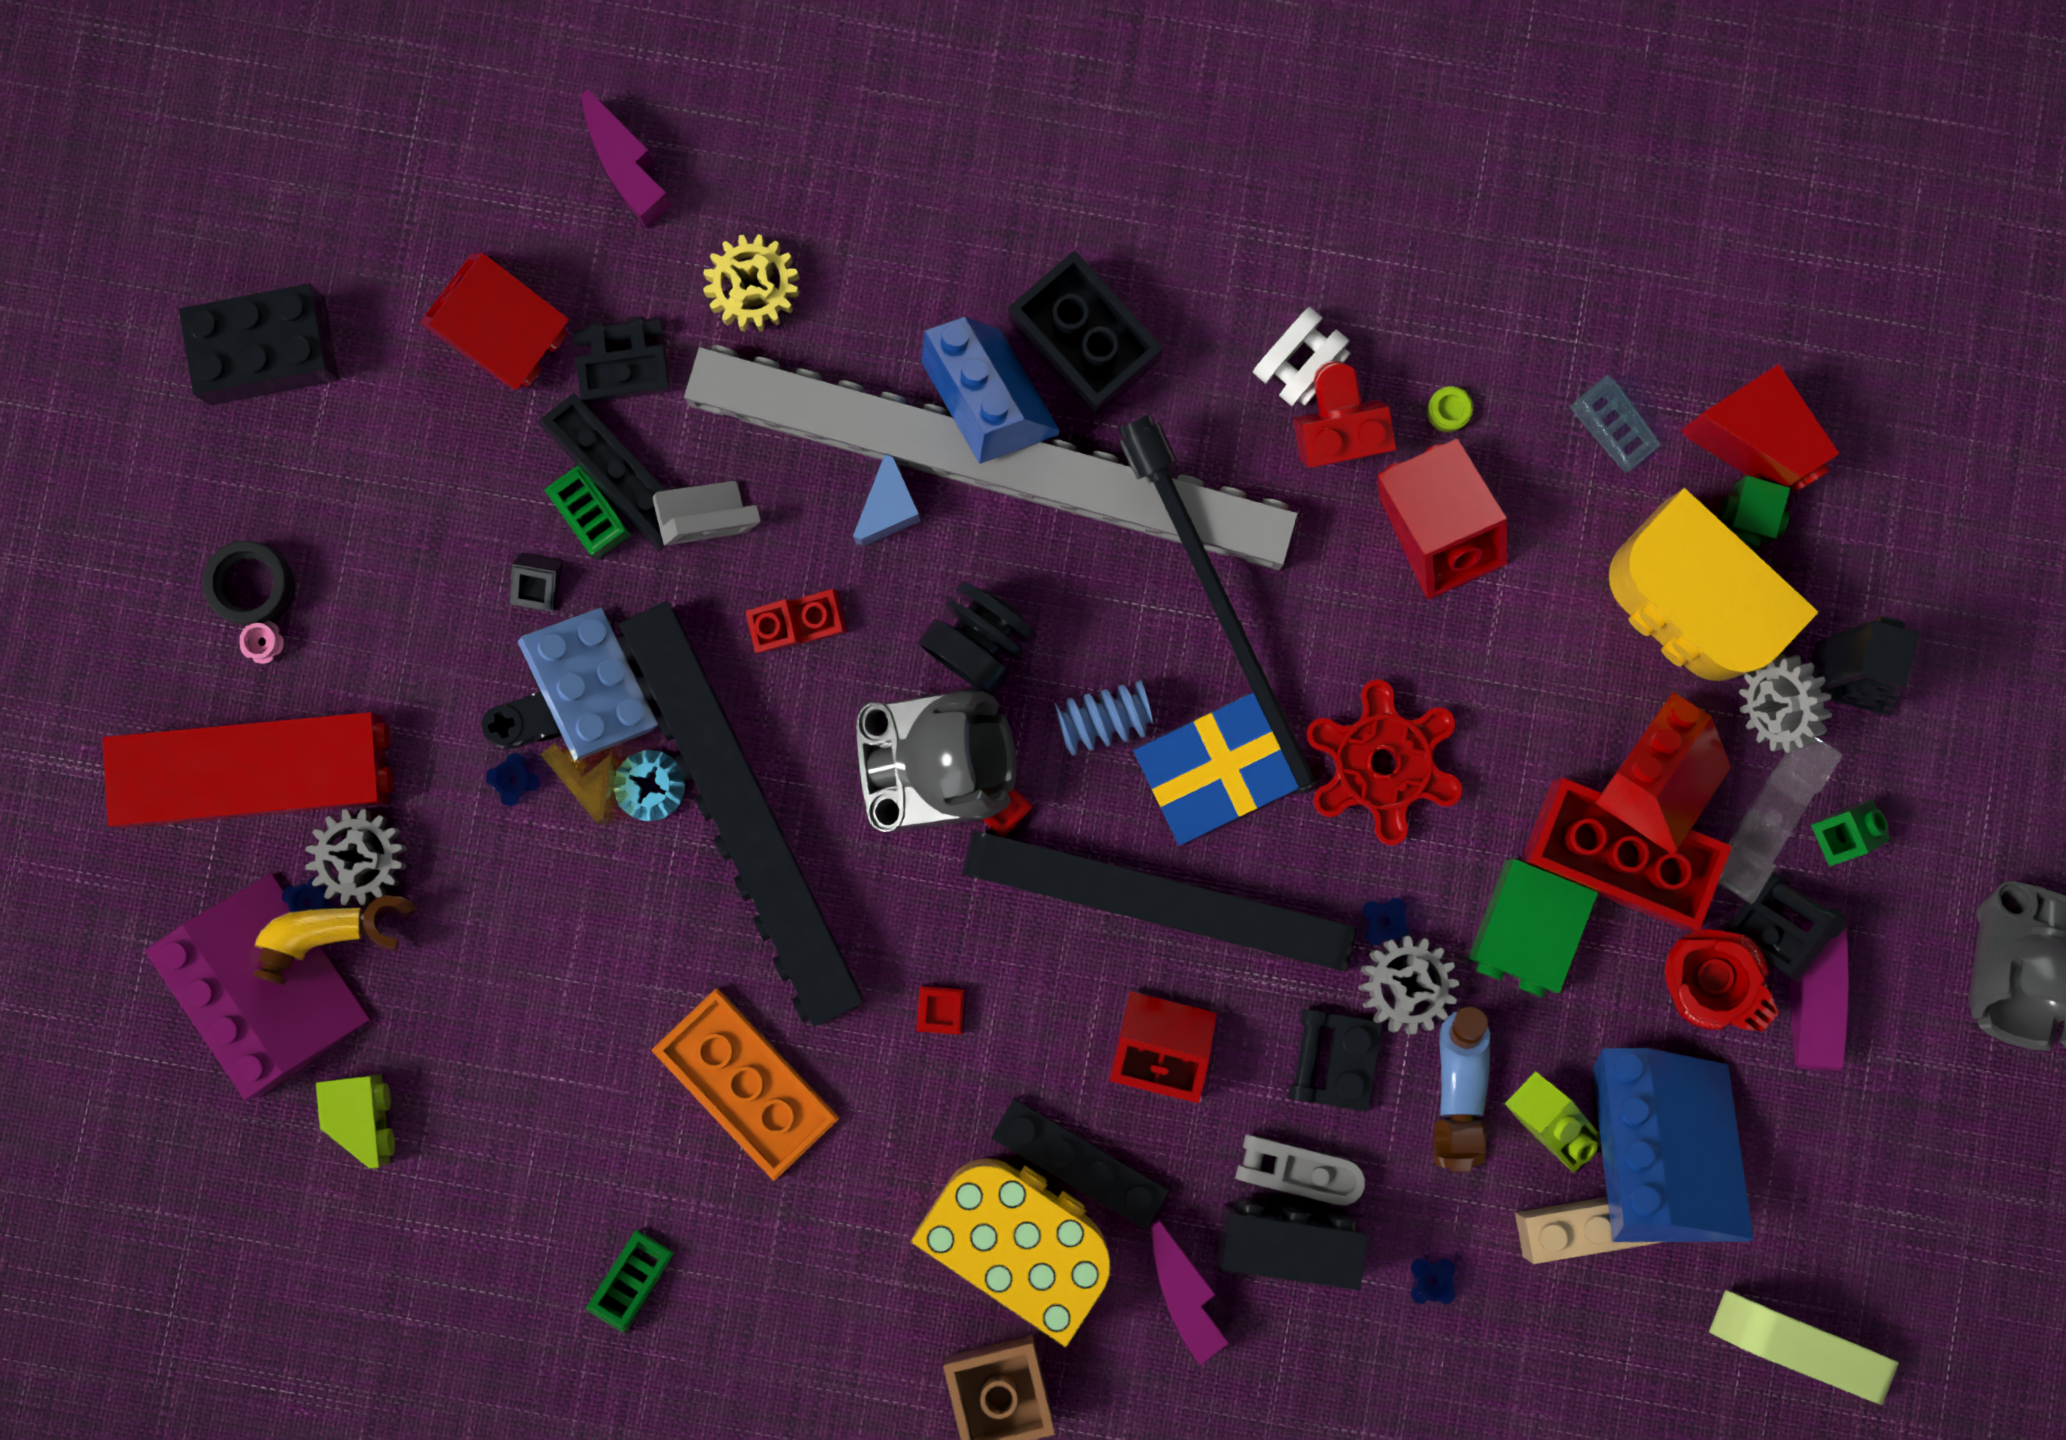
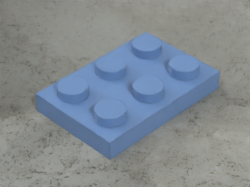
[518,608,658,762]

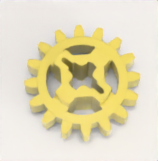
[703,235,799,332]

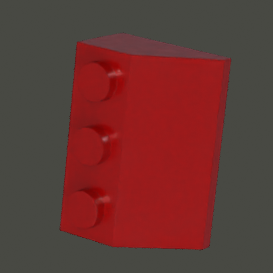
[1596,691,1731,855]

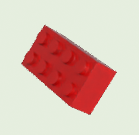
[1521,778,1732,931]

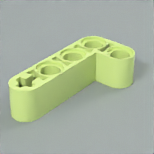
[1709,1290,1899,1405]

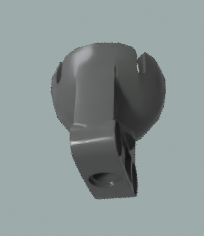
[857,689,1017,832]
[1968,881,2066,1051]

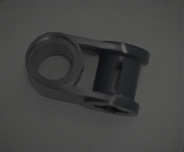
[481,691,562,749]

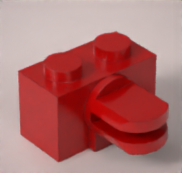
[1293,361,1396,468]

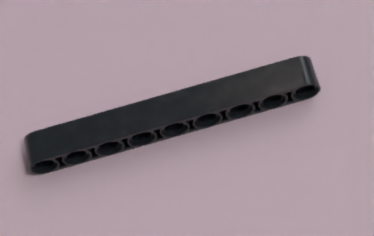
[961,831,1358,972]

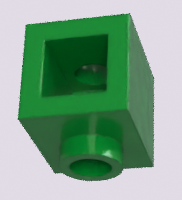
[1719,475,1790,549]
[1811,799,1891,866]

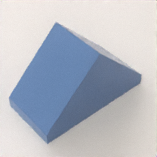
[853,454,920,546]

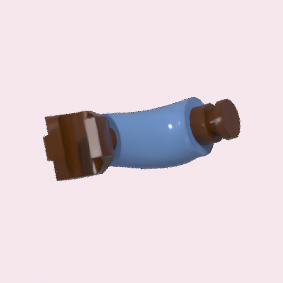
[1432,1007,1490,1172]

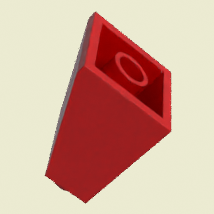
[419,253,570,390]
[1681,364,1840,493]
[1377,438,1507,600]

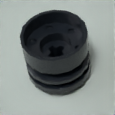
[917,581,1037,696]

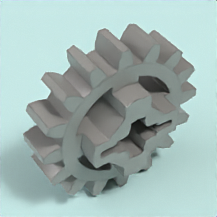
[1739,654,1832,753]
[305,809,407,906]
[1358,936,1459,1034]

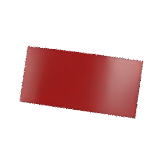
[745,589,848,654]

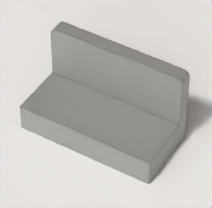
[653,481,761,546]

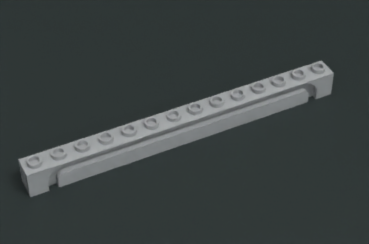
[684,345,1297,571]

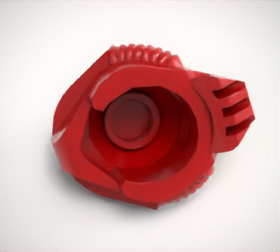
[1665,929,1779,1032]

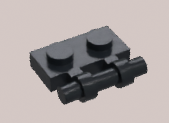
[573,316,671,403]

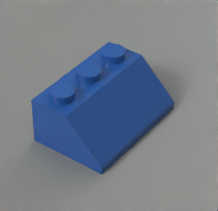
[921,317,1060,464]

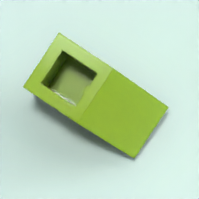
[1505,1071,1601,1173]
[316,1074,395,1169]

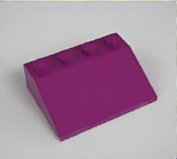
[144,873,372,1100]

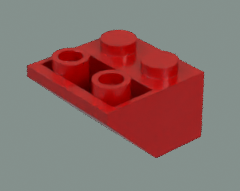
[1108,991,1217,1104]

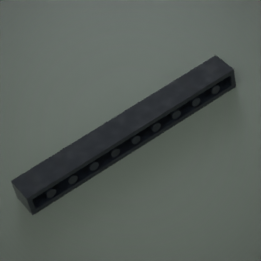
[618,600,865,1027]

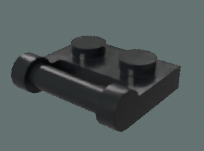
[1724,872,1847,983]
[1287,1009,1382,1112]

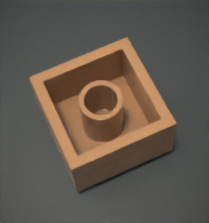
[943,1335,1055,1440]

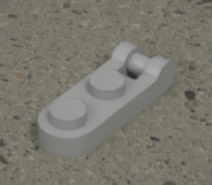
[1235,1134,1365,1205]

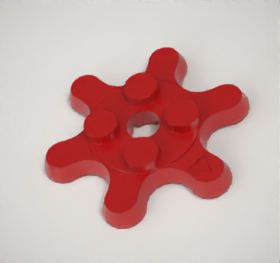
[1306,679,1462,846]

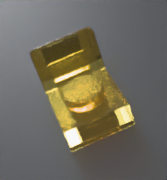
[540,743,618,825]

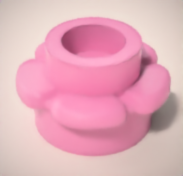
[240,621,284,664]

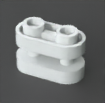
[1252,306,1351,407]

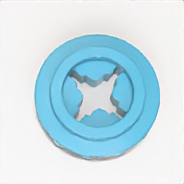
[613,750,685,821]

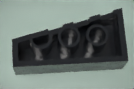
[1811,616,1920,717]

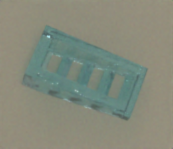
[1569,374,1661,474]

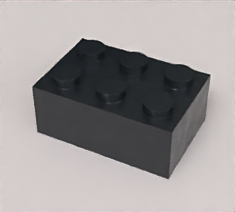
[1008,250,1163,417]
[179,283,339,406]
[1216,1199,1368,1291]

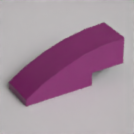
[581,89,672,229]
[1789,922,1849,1071]
[1150,1216,1228,1365]

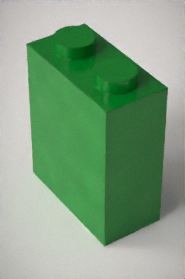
[1467,859,1598,998]

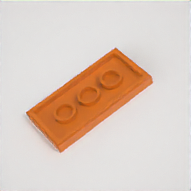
[651,988,841,1181]

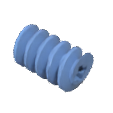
[1055,680,1153,755]

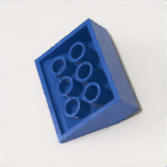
[1592,1048,1754,1242]

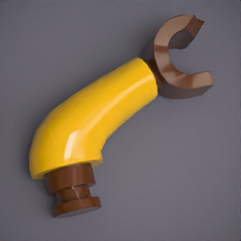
[253,895,418,986]

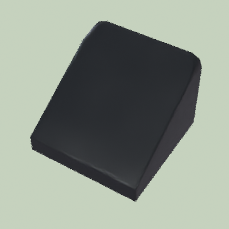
[510,553,563,612]

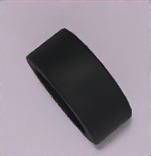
[202,541,295,627]

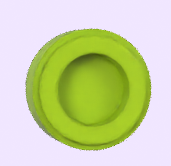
[1427,386,1473,433]

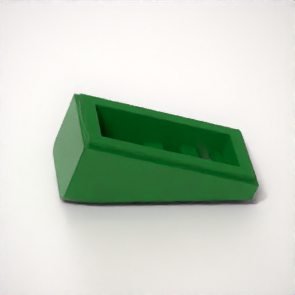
[544,466,632,561]
[586,1229,674,1335]

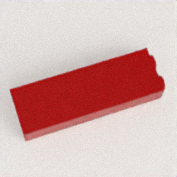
[102,712,394,829]

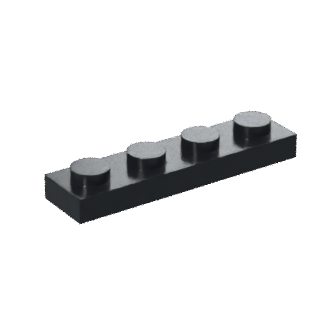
[540,393,667,552]
[991,1098,1169,1230]

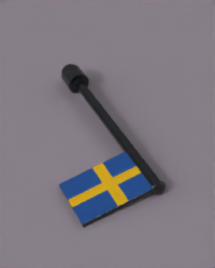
[1118,414,1319,846]

